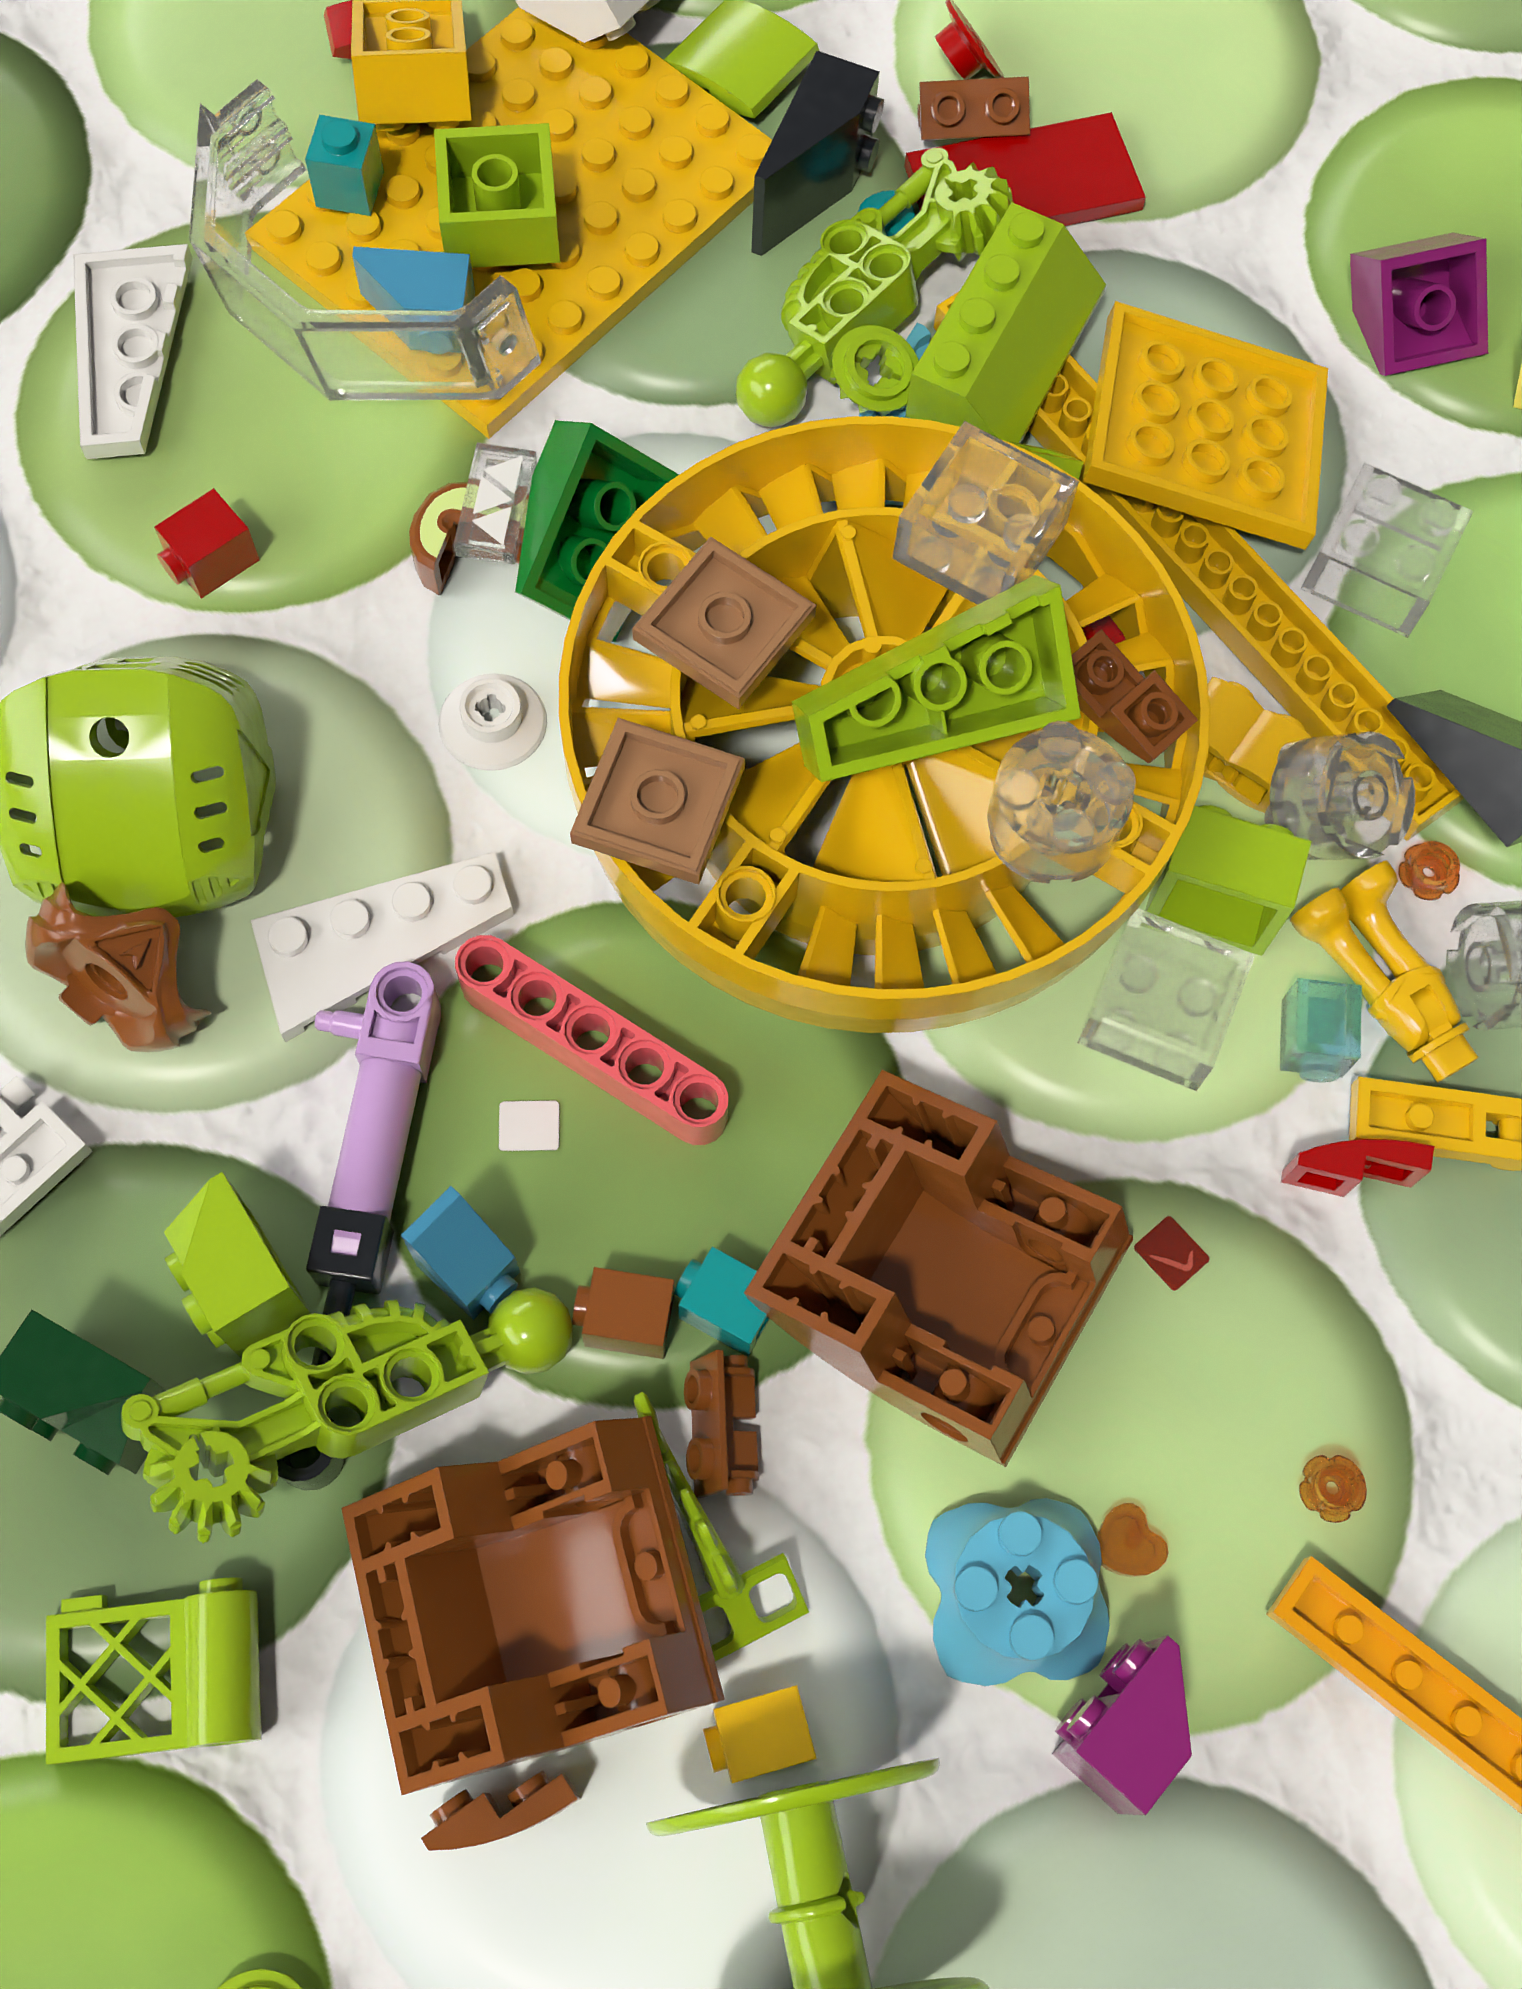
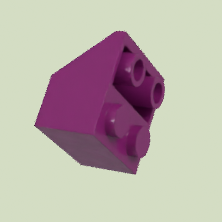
[1052,1635,1192,1816]

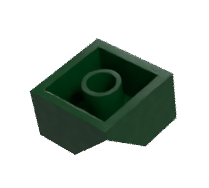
[0,1309,166,1475]

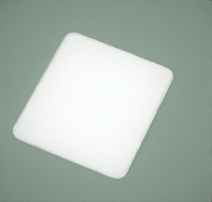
[499,1101,559,1151]

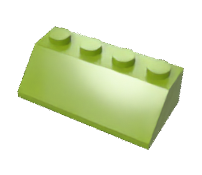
[905,202,1107,443]

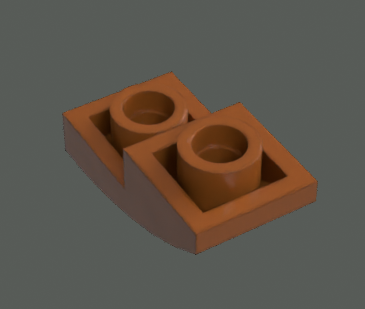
[1071,629,1198,763]
[421,1770,581,1851]

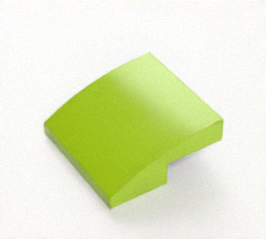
[664,0,819,119]

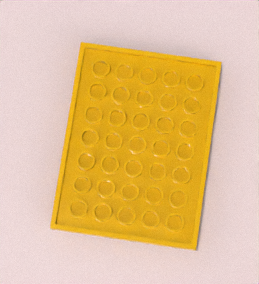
[245,7,772,439]

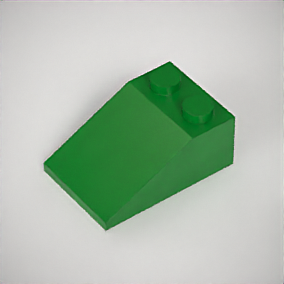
[515,420,679,642]

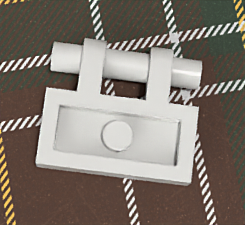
[0,1076,93,1236]

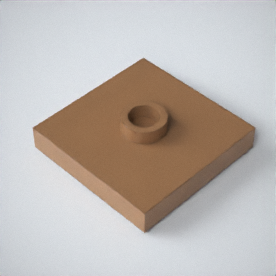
[632,537,816,709]
[570,718,745,885]

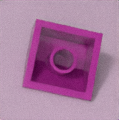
[1350,232,1488,376]

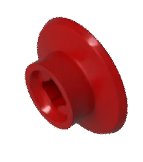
[935,0,1005,80]

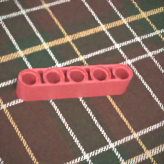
[455,935,728,1145]

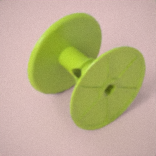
[646,1758,990,1989]

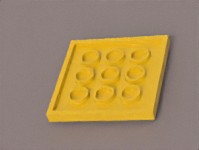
[1082,301,1328,550]

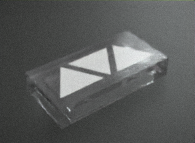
[454,442,537,565]

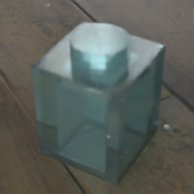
[1280,978,1362,1083]

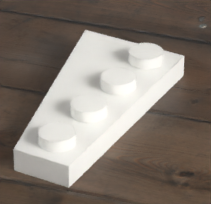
[73,244,193,459]
[251,852,514,1042]

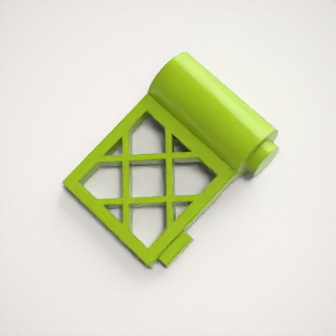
[46,1577,262,1765]

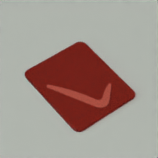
[1134,1216,1209,1291]

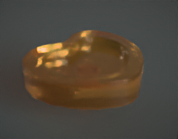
[1097,1503,1169,1577]

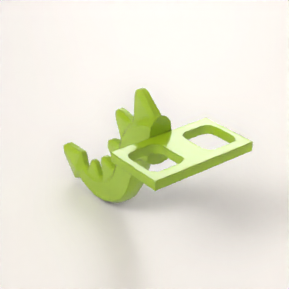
[633,1392,809,1662]

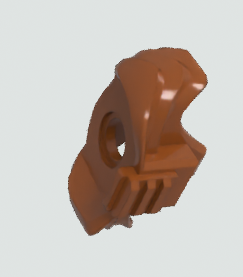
[25,882,212,1052]

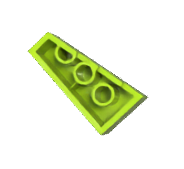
[792,575,1081,782]

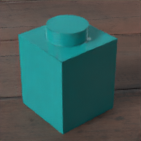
[305,114,384,216]
[674,1247,770,1357]

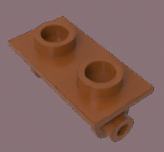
[917,76,1030,141]
[684,1350,759,1498]

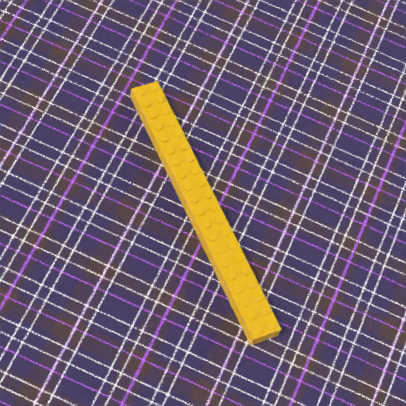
[933,292,1464,841]

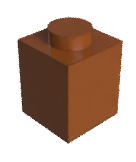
[572,1267,675,1359]

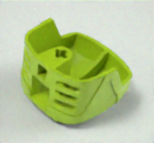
[0,657,276,917]

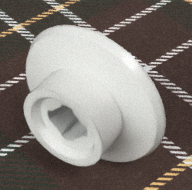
[438,673,547,771]

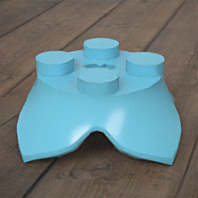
[925,1498,1110,1686]

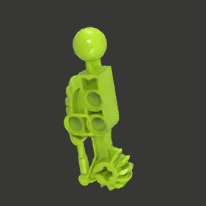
[735,148,1013,427]
[121,1287,573,1544]

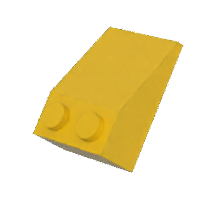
[351,0,472,131]

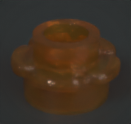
[1398,841,1460,901]
[1299,1455,1367,1523]

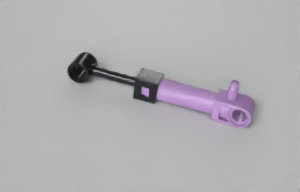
[277,961,441,1491]

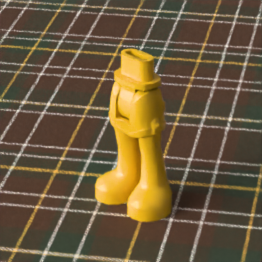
[1289,860,1479,1083]

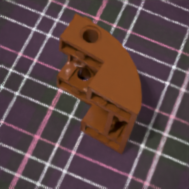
[744,1070,1133,1467]
[341,1416,725,1796]

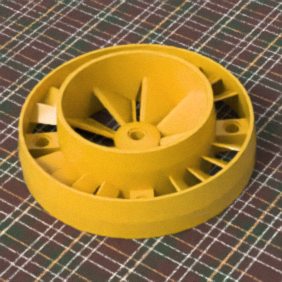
[559,416,1210,1033]

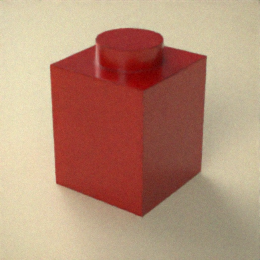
[154,488,260,599]

